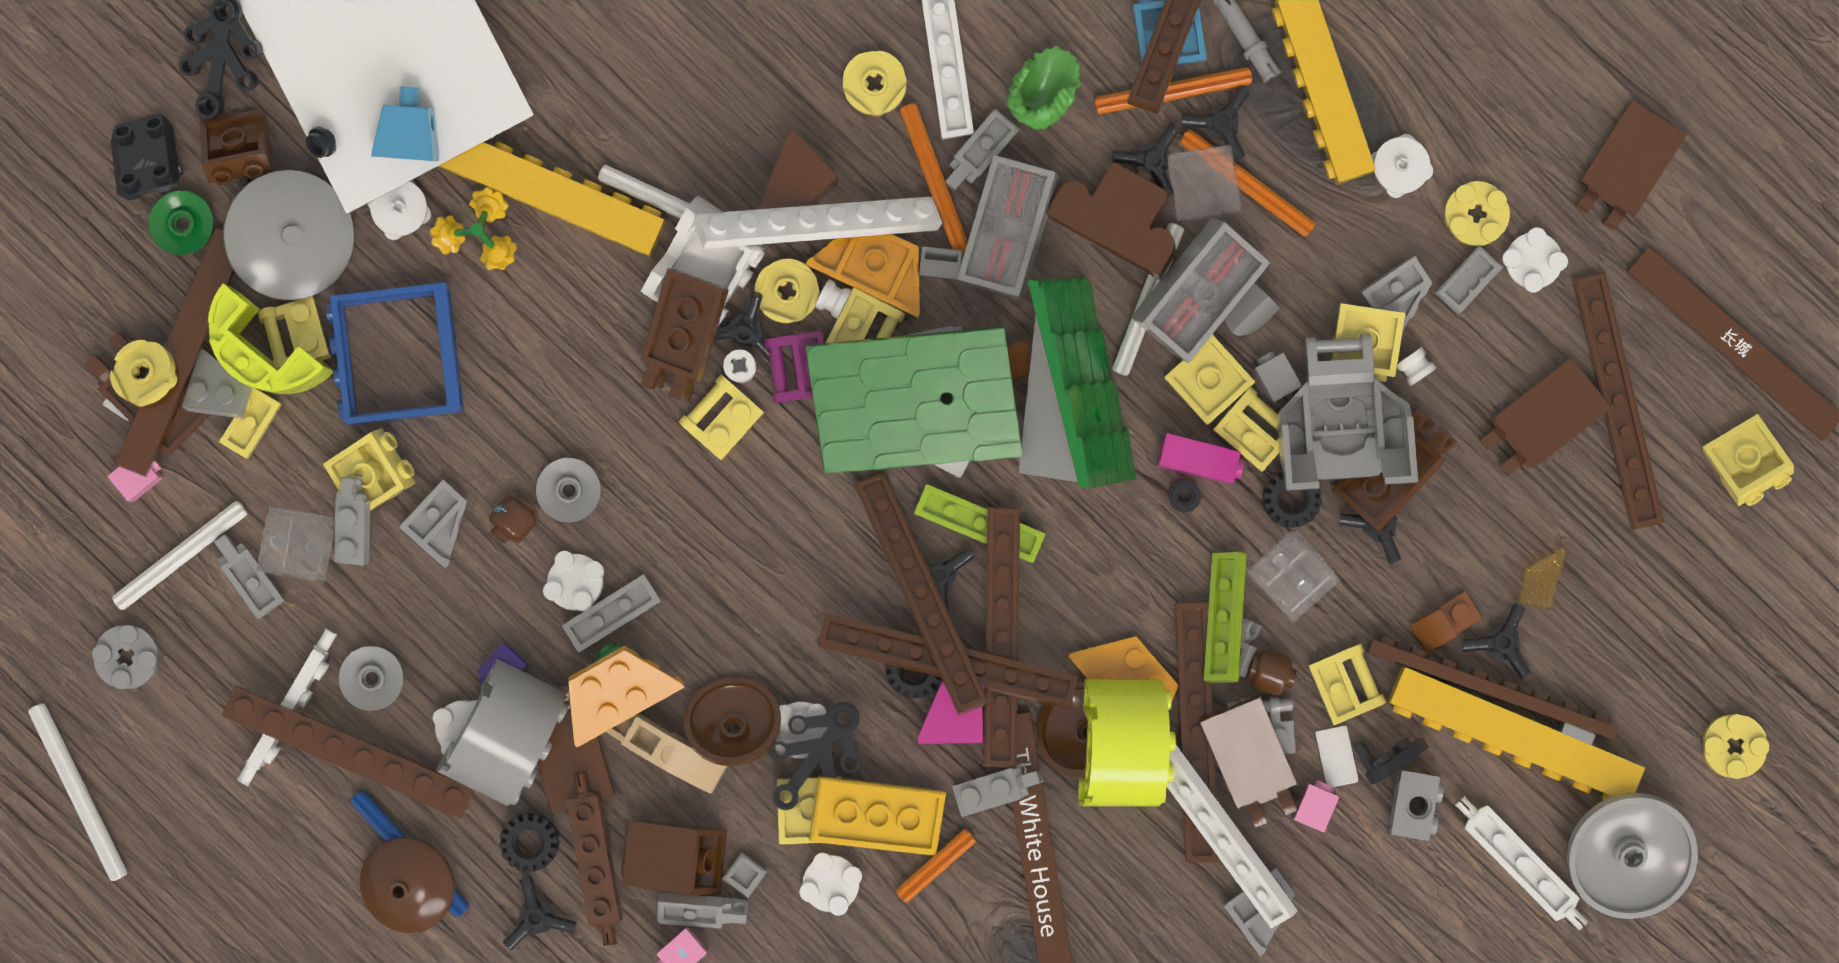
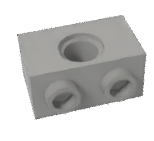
[1387,769,1444,841]

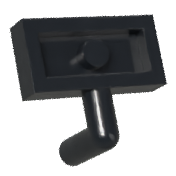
[1352,736,1429,785]

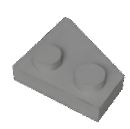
[1359,255,1432,332]
[182,349,252,419]
[399,479,467,568]
[1223,867,1295,957]

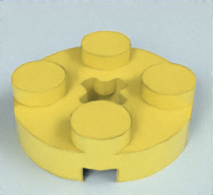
[843,51,907,116]
[1444,181,1510,247]
[755,259,819,324]
[110,340,177,407]
[1702,714,1769,779]

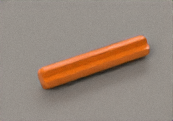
[896,829,976,903]

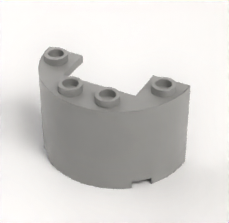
[436,658,568,806]

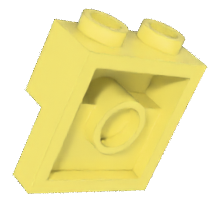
[1330,303,1405,382]
[1702,414,1794,507]
[323,428,415,511]

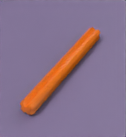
[1094,67,1252,114]
[900,103,968,255]
[1180,129,1315,237]

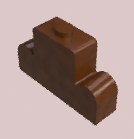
[1046,163,1176,280]

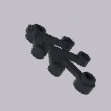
[179,0,263,119]
[769,702,860,810]

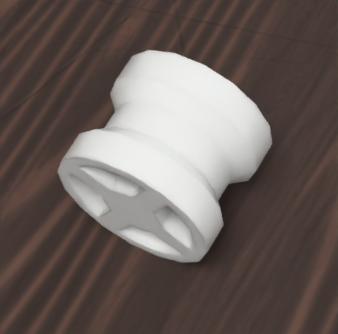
[815,279,852,319]
[1397,347,1436,386]
[723,350,756,383]

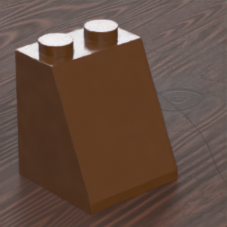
[759,130,839,209]
[621,820,727,895]

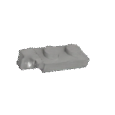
[945,109,1020,192]
[335,474,370,566]
[214,534,286,620]
[952,767,1044,817]
[657,892,748,929]

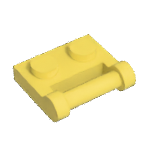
[826,288,906,343]
[258,296,331,370]
[678,374,764,461]
[1213,387,1280,472]
[1308,643,1387,725]

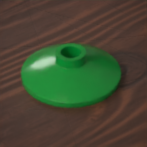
[149,191,214,255]

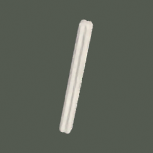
[28,703,127,881]

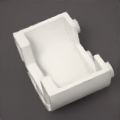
[640,195,765,326]

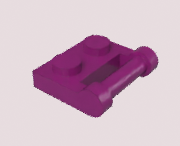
[764,331,824,403]

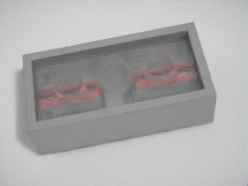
[957,155,1060,301]
[1130,218,1270,363]

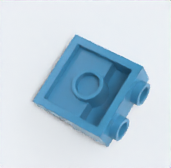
[1132,0,1207,65]

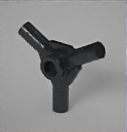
[1181,86,1250,162]
[1112,122,1181,197]
[714,291,770,362]
[1339,513,1401,564]
[926,547,975,613]
[1462,603,1531,679]
[503,876,577,951]

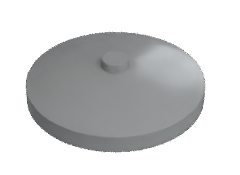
[223,170,354,300]
[1567,793,1698,919]

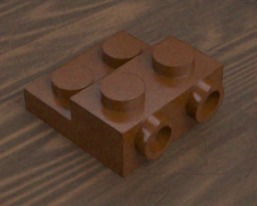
[200,108,272,185]

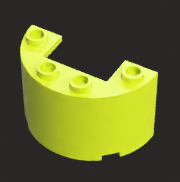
[208,284,333,394]
[1078,679,1176,806]

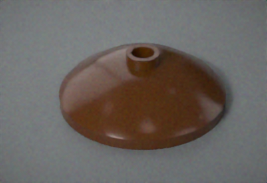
[684,677,781,766]
[1036,681,1088,777]
[360,837,455,933]

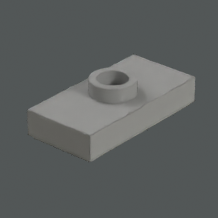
[1434,245,1503,315]

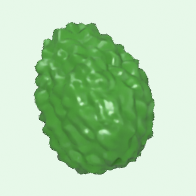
[1006,46,1081,130]

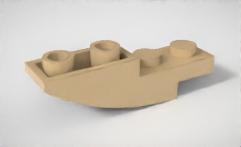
[606,713,728,794]

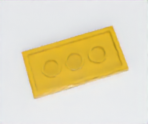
[809,776,946,856]

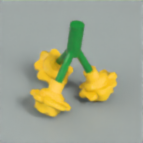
[430,187,517,270]

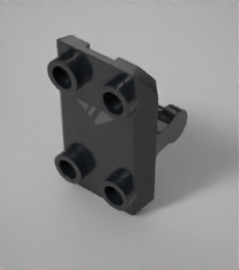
[111,114,184,201]

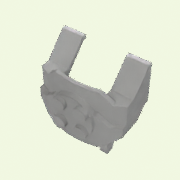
[1277,334,1418,491]

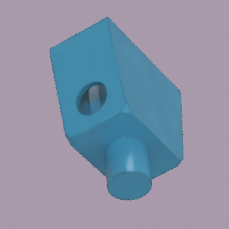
[371,86,439,161]

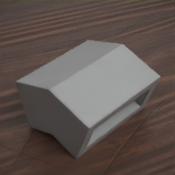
[919,246,962,281]

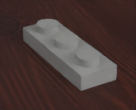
[562,574,662,653]

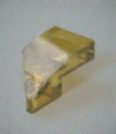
[1518,548,1566,611]

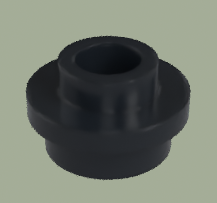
[305,126,336,158]
[1168,480,1201,513]

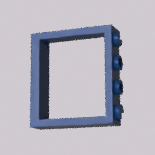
[326,282,464,426]

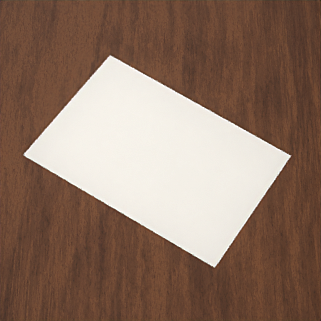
[239,0,534,214]

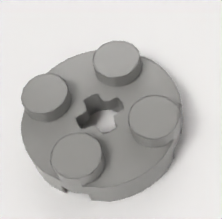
[92,625,160,689]

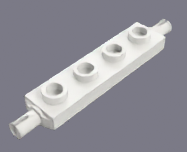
[237,628,337,786]
[1455,796,1588,930]

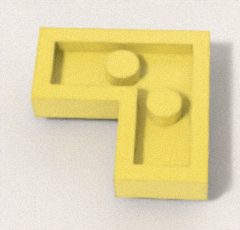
[219,386,282,459]

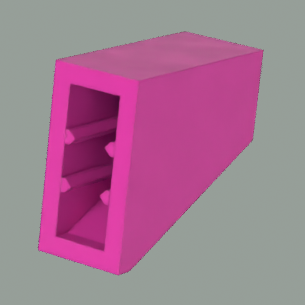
[1156,433,1244,484]
[918,681,983,744]

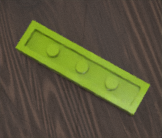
[914,484,1046,563]
[1204,552,1247,683]

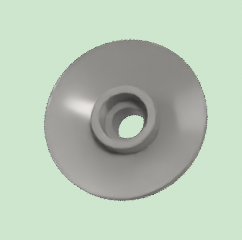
[536,458,601,523]
[339,646,404,711]

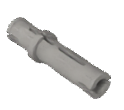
[1213,0,1282,83]

